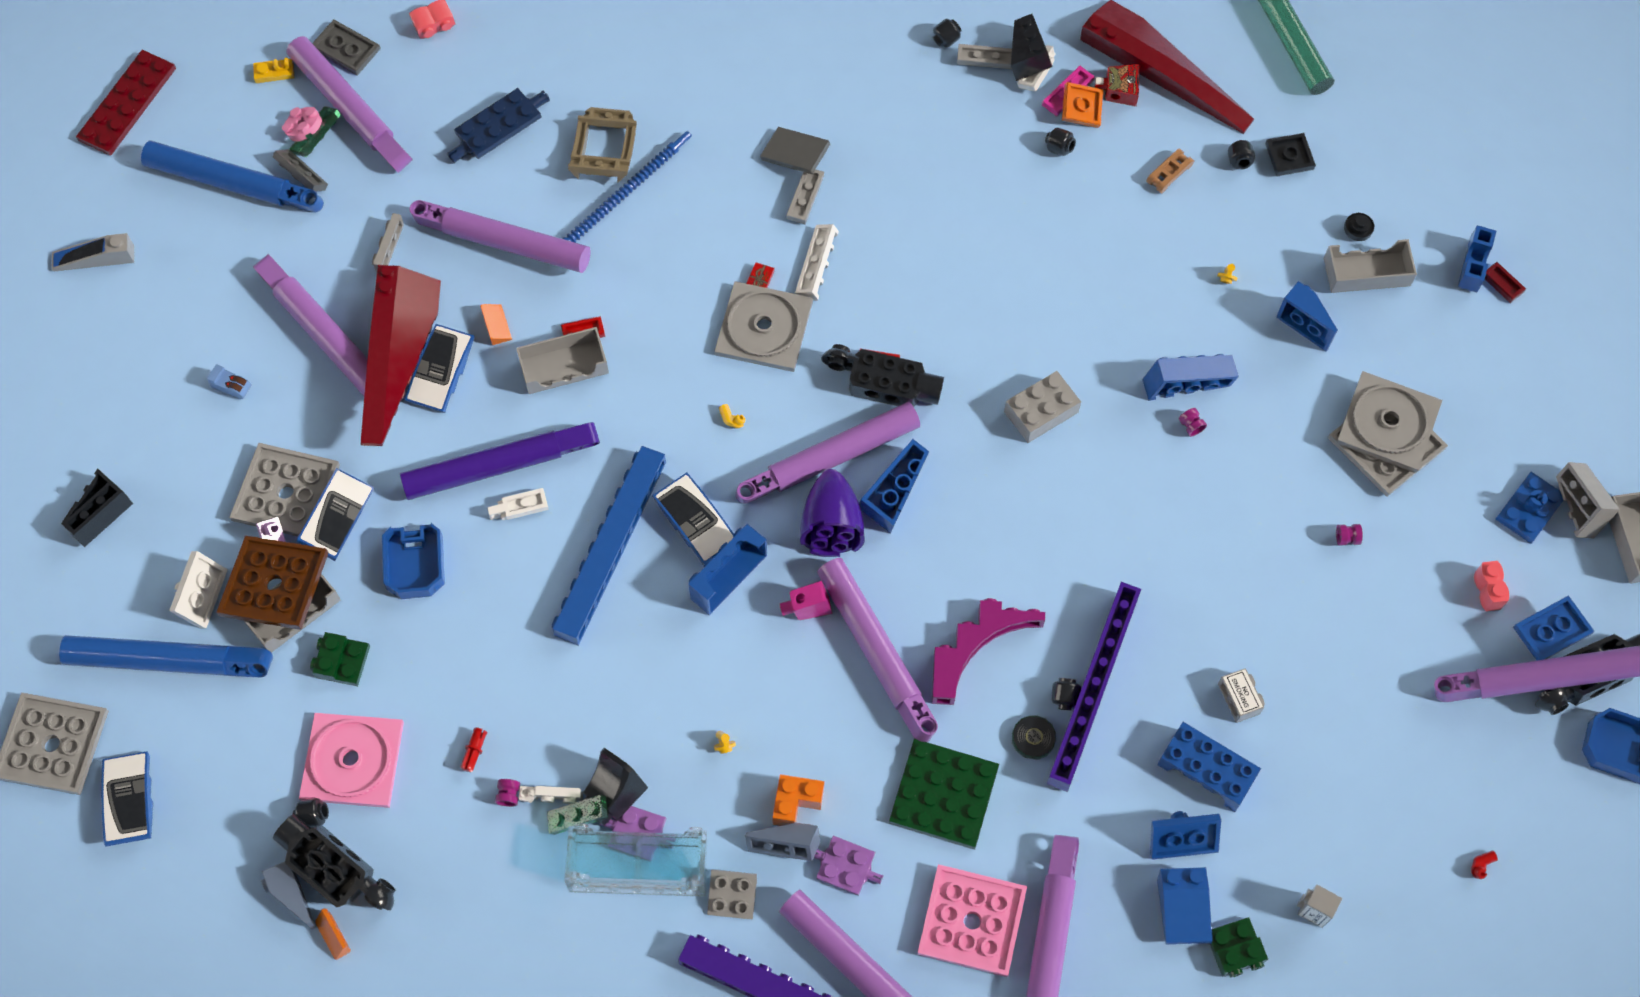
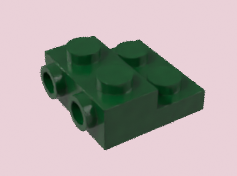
[310,632,370,687]
[1209,917,1268,978]

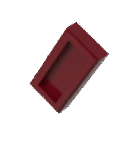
[1485,262,1526,303]

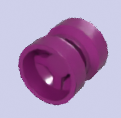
[1179,408,1207,437]
[1336,524,1363,546]
[495,779,520,807]

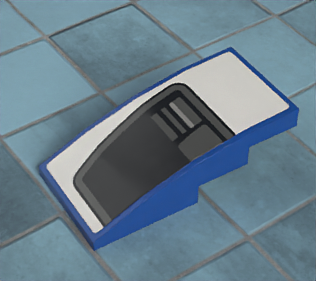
[405,324,475,412]
[296,468,374,561]
[652,472,734,565]
[102,751,153,847]

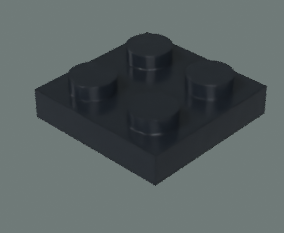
[1265,133,1316,176]

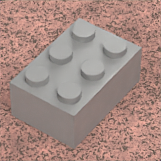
[1004,371,1081,443]

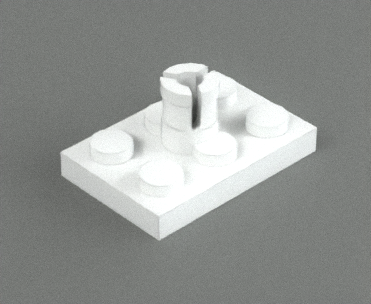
[169,551,228,629]

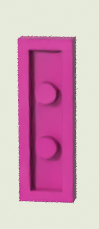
[1042,66,1095,117]

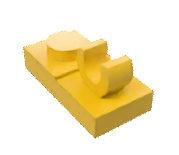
[253,58,295,83]

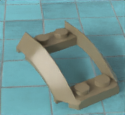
[568,107,637,183]

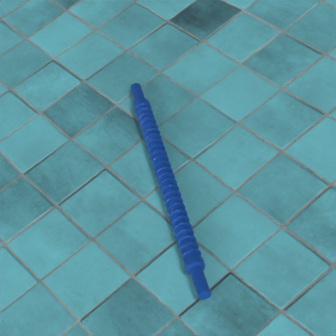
[562,131,692,243]

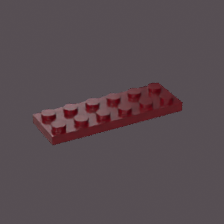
[76,50,176,156]

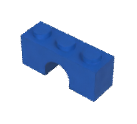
[1457,225,1497,293]

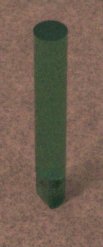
[1258,0,1335,95]

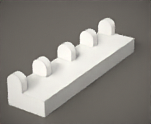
[795,224,839,301]

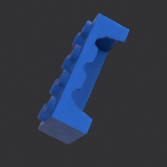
[688,524,767,615]
[1157,722,1262,812]

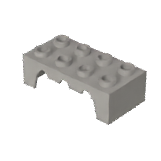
[1324,239,1417,293]
[516,327,609,394]
[1609,492,1640,584]
[243,574,341,653]

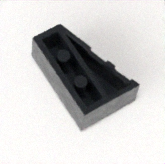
[1011,14,1053,81]
[61,468,133,547]

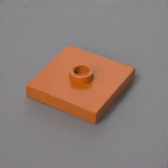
[1062,82,1103,128]

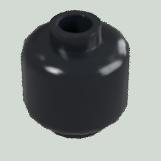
[933,19,962,47]
[1045,128,1076,156]
[1228,140,1255,169]
[1051,678,1081,711]
[293,798,329,828]

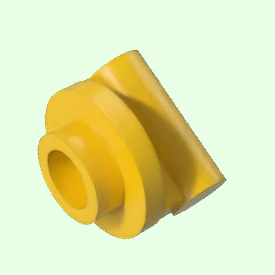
[1217,264,1238,284]
[714,731,736,754]

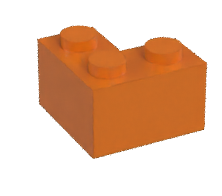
[772,774,824,826]

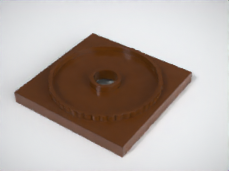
[216,535,329,630]

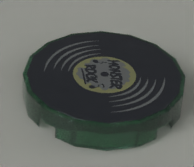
[1012,716,1056,760]

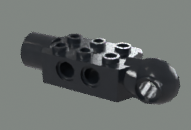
[821,344,944,407]
[1535,634,1640,715]
[273,814,396,910]

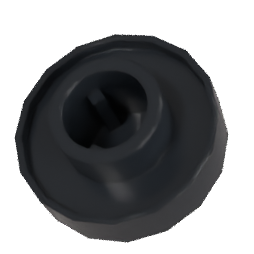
[1344,212,1375,241]

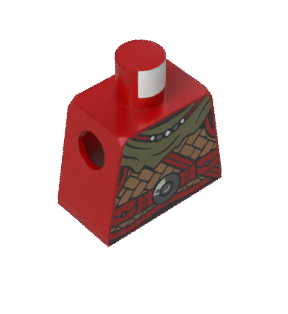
[1094,64,1139,106]

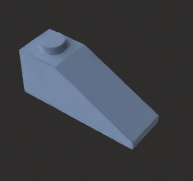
[745,823,820,861]
[261,862,316,929]

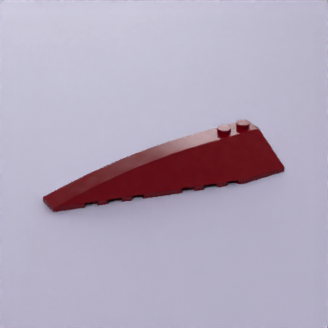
[1080,0,1254,134]
[361,265,441,446]

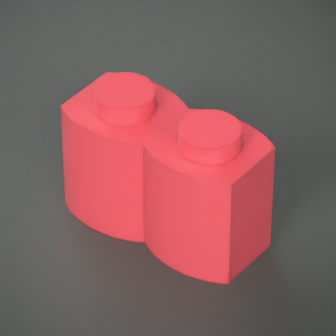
[409,0,455,39]
[1474,561,1509,611]

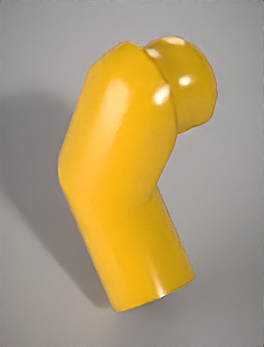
[719,404,746,429]

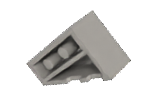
[1556,462,1620,538]

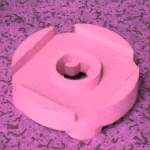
[282,107,322,141]

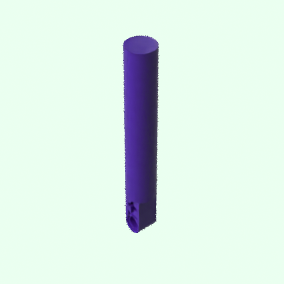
[400,422,600,500]

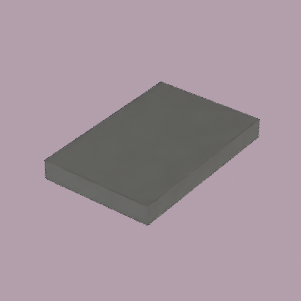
[312,19,381,76]
[760,127,830,174]

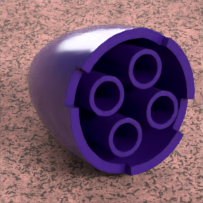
[800,469,865,557]

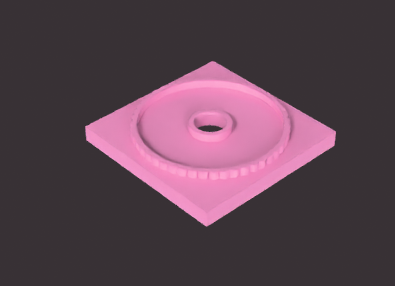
[299,713,404,808]
[917,864,1027,977]

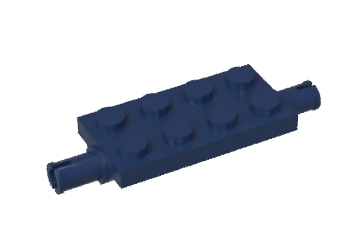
[447,88,550,163]

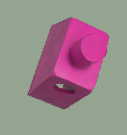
[780,581,833,620]

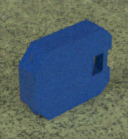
[382,523,445,599]
[1582,708,1640,784]

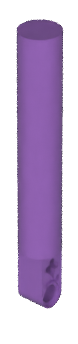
[286,36,413,173]
[409,200,591,273]
[253,254,368,396]
[735,402,920,504]
[817,558,938,742]
[1434,646,1640,702]
[1026,835,1079,997]
[779,890,912,997]

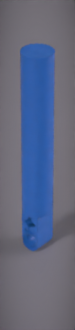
[141,140,324,212]
[59,635,273,678]

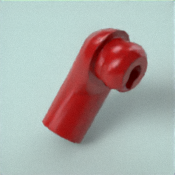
[1471,850,1498,879]

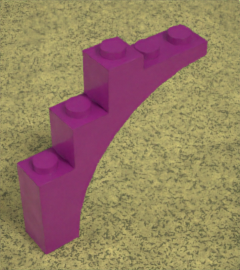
[932,598,1045,705]

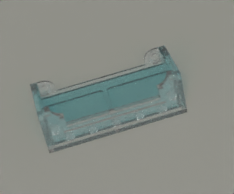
[564,823,707,896]

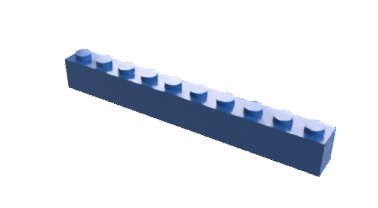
[552,446,666,646]

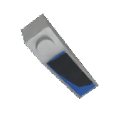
[52,233,134,272]

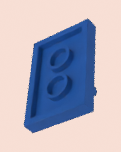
[1495,471,1564,544]
[1513,595,1595,661]
[1150,811,1221,860]

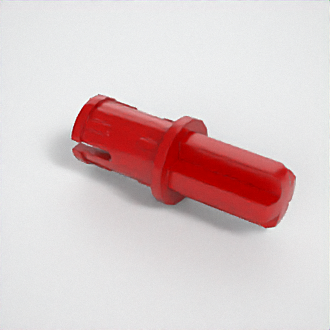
[461,728,487,772]

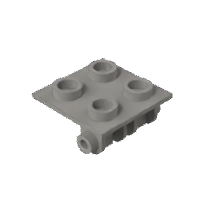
[707,869,757,920]

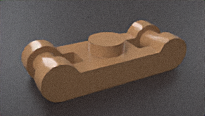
[1146,148,1195,194]

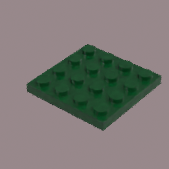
[889,738,999,850]

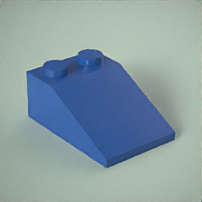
[1276,281,1338,352]
[1157,867,1212,945]

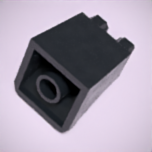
[579,748,648,826]

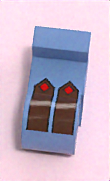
[207,364,252,399]

